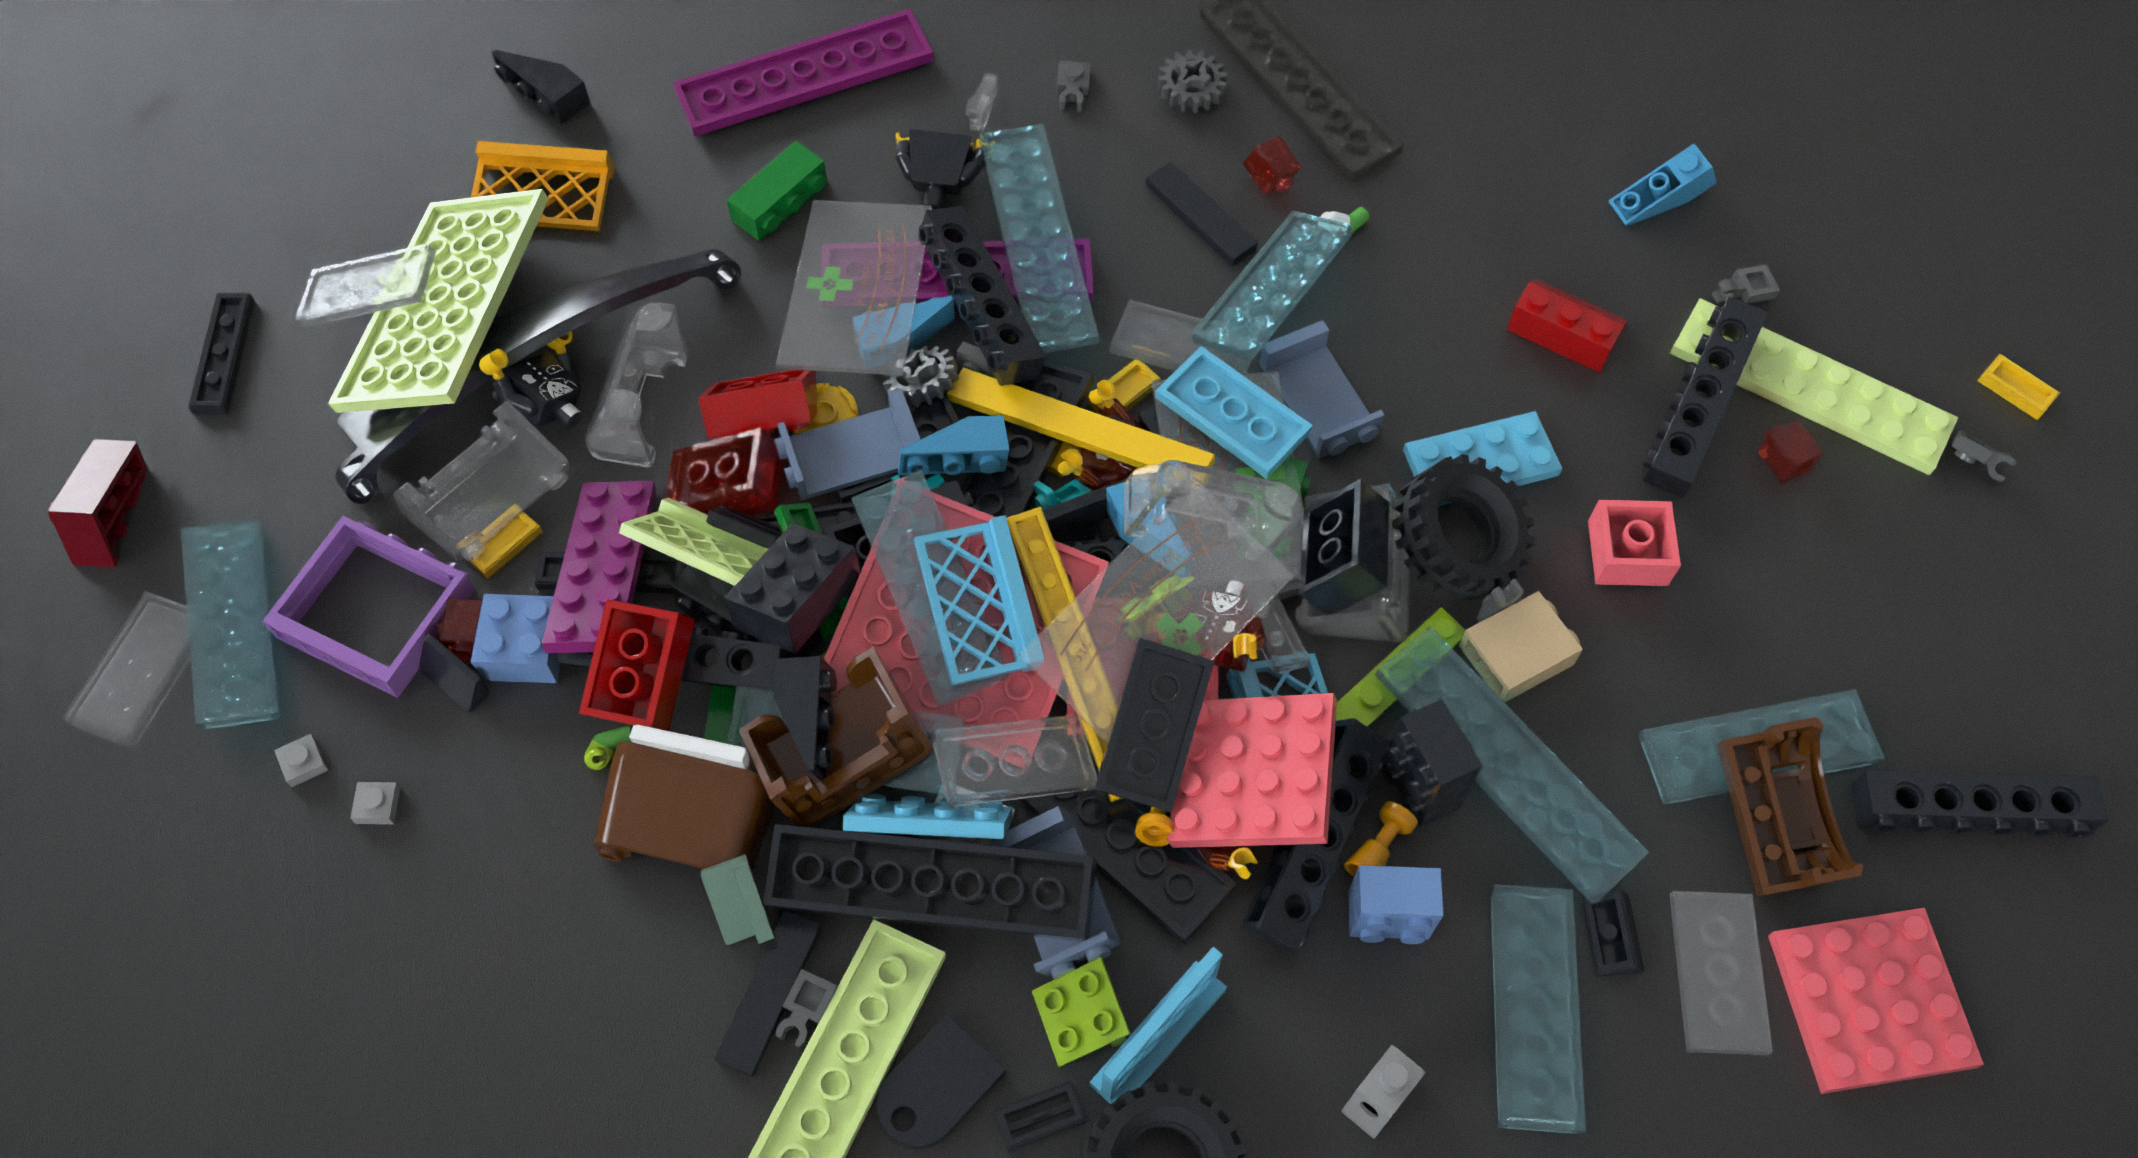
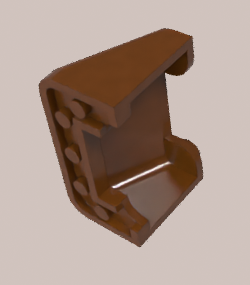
[739,647,932,827]
[594,741,775,872]

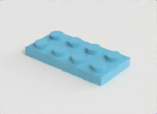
[1155,346,1313,479]
[1403,411,1562,506]
[843,794,1012,839]

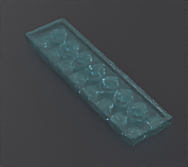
[979,124,1099,353]
[1374,626,1649,905]

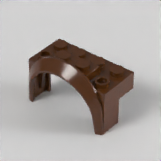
[1717,717,1863,897]

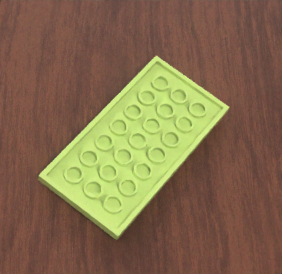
[328,189,549,413]

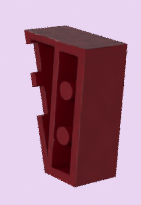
[48,439,148,567]

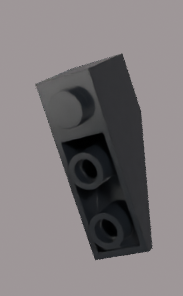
[491,50,591,125]
[773,656,837,781]

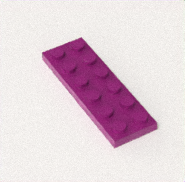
[542,481,657,653]

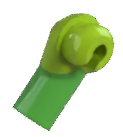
[584,725,632,770]

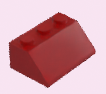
[1506,278,1628,373]
[698,366,817,442]
[579,599,695,731]

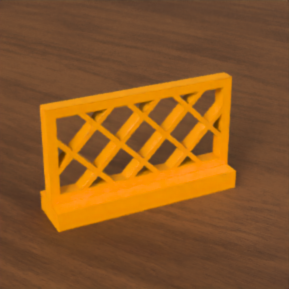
[471,141,615,231]

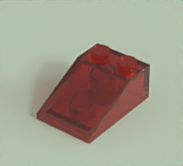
[665,427,784,515]

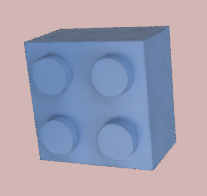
[471,594,561,683]
[1348,865,1443,944]

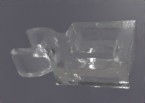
[966,73,998,133]

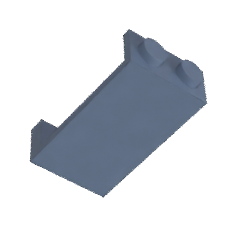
[1259,320,1385,459]
[774,388,921,501]
[989,806,1121,979]

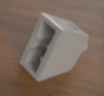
[1341,1045,1426,1139]

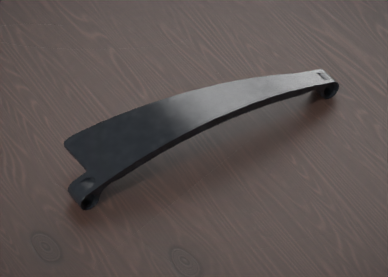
[335,249,741,504]

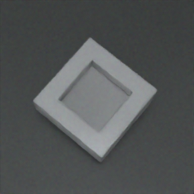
[274,734,328,787]
[350,782,401,824]

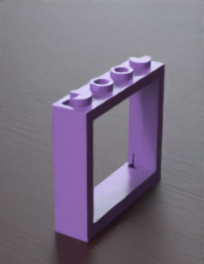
[262,516,475,698]

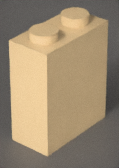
[1459,591,1583,705]

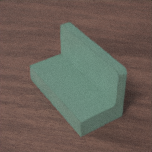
[700,854,774,945]

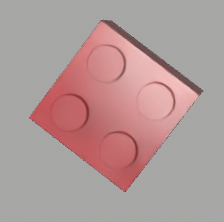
[1588,500,1681,586]

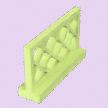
[619,498,768,586]

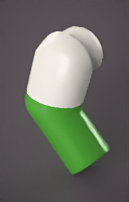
[1319,207,1370,236]

